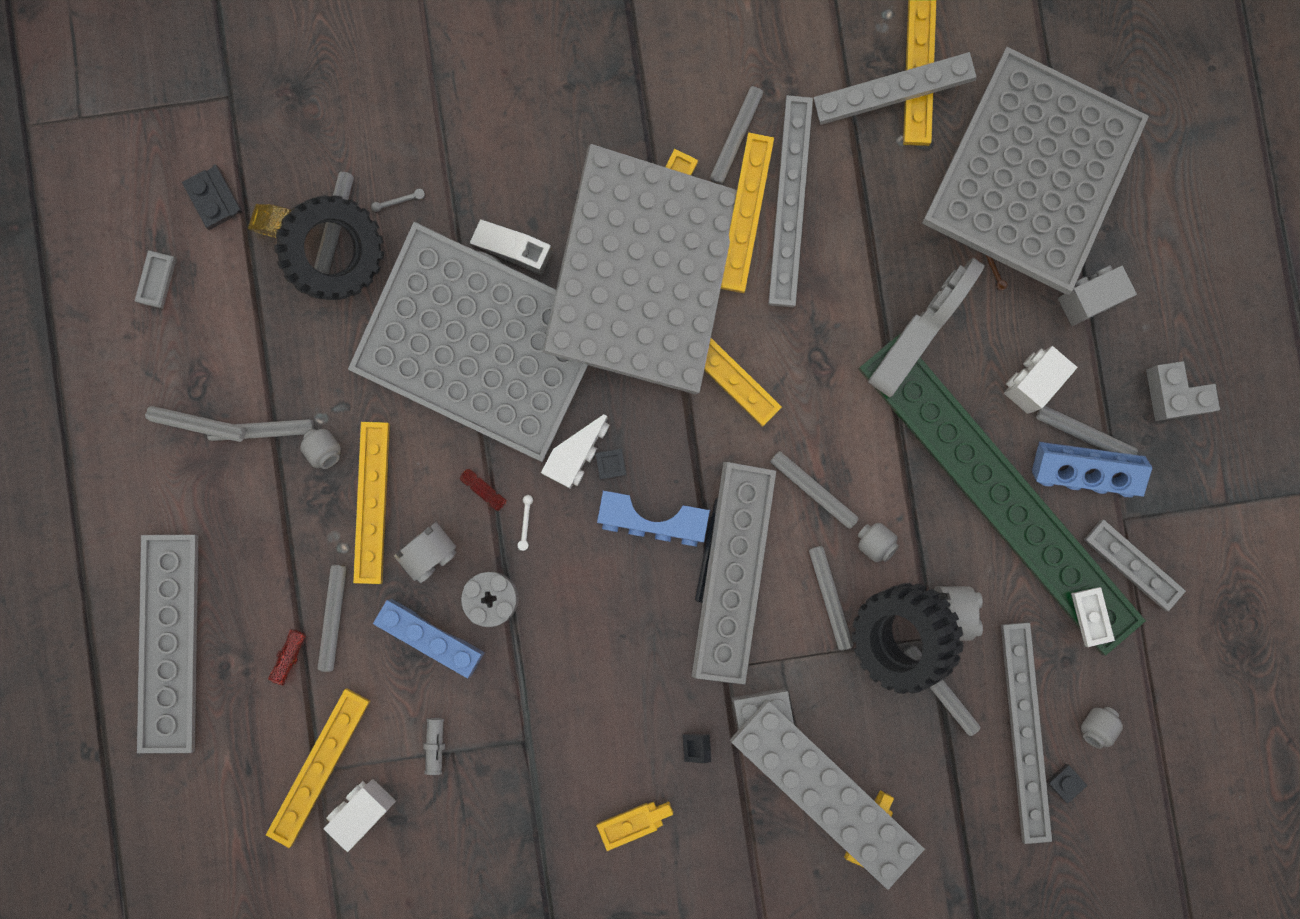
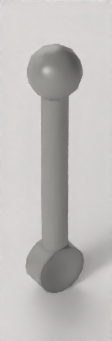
[371,189,425,212]

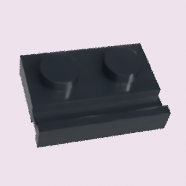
[182,164,243,230]

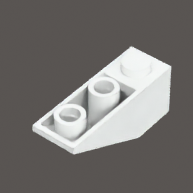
[470,219,553,276]
[541,414,610,489]

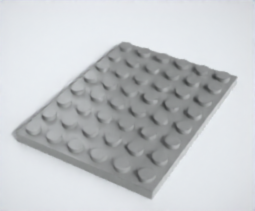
[922,47,1149,295]
[542,144,737,394]
[348,222,588,462]

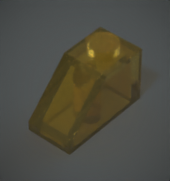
[248,204,291,238]

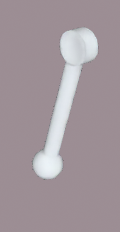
[518,495,533,551]

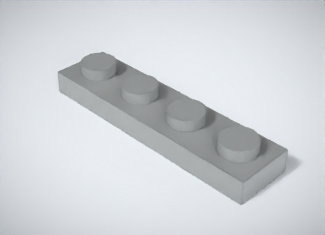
[1083,520,1186,611]

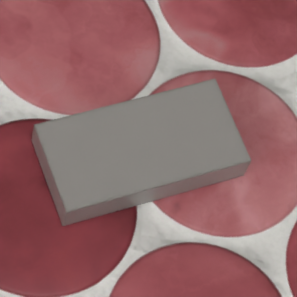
[135,250,177,309]

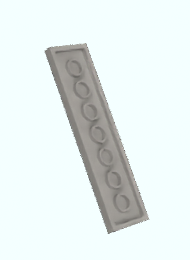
[692,462,776,684]
[137,535,199,753]
[730,700,925,890]

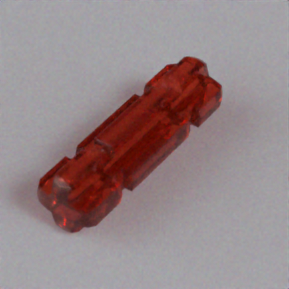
[459,469,507,511]

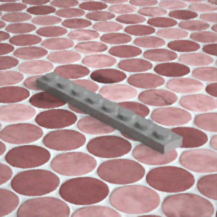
[768,95,813,307]
[1001,622,1052,844]

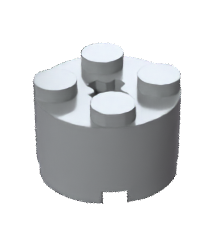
[394,522,457,583]
[461,572,519,627]
[934,586,983,641]

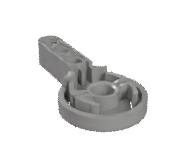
[868,258,985,397]

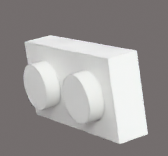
[1071,587,1115,647]

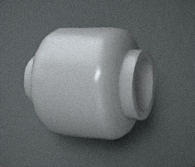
[300,429,341,469]
[858,523,899,562]
[1081,707,1123,749]

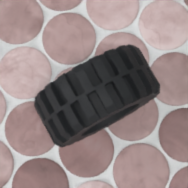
[274,195,384,300]
[852,583,964,694]

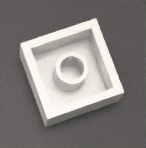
[1004,346,1078,414]
[324,779,396,852]

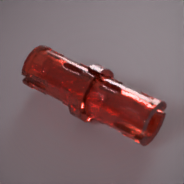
[268,629,307,686]

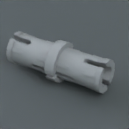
[423,718,445,775]

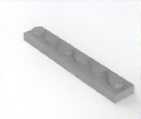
[814,52,976,125]

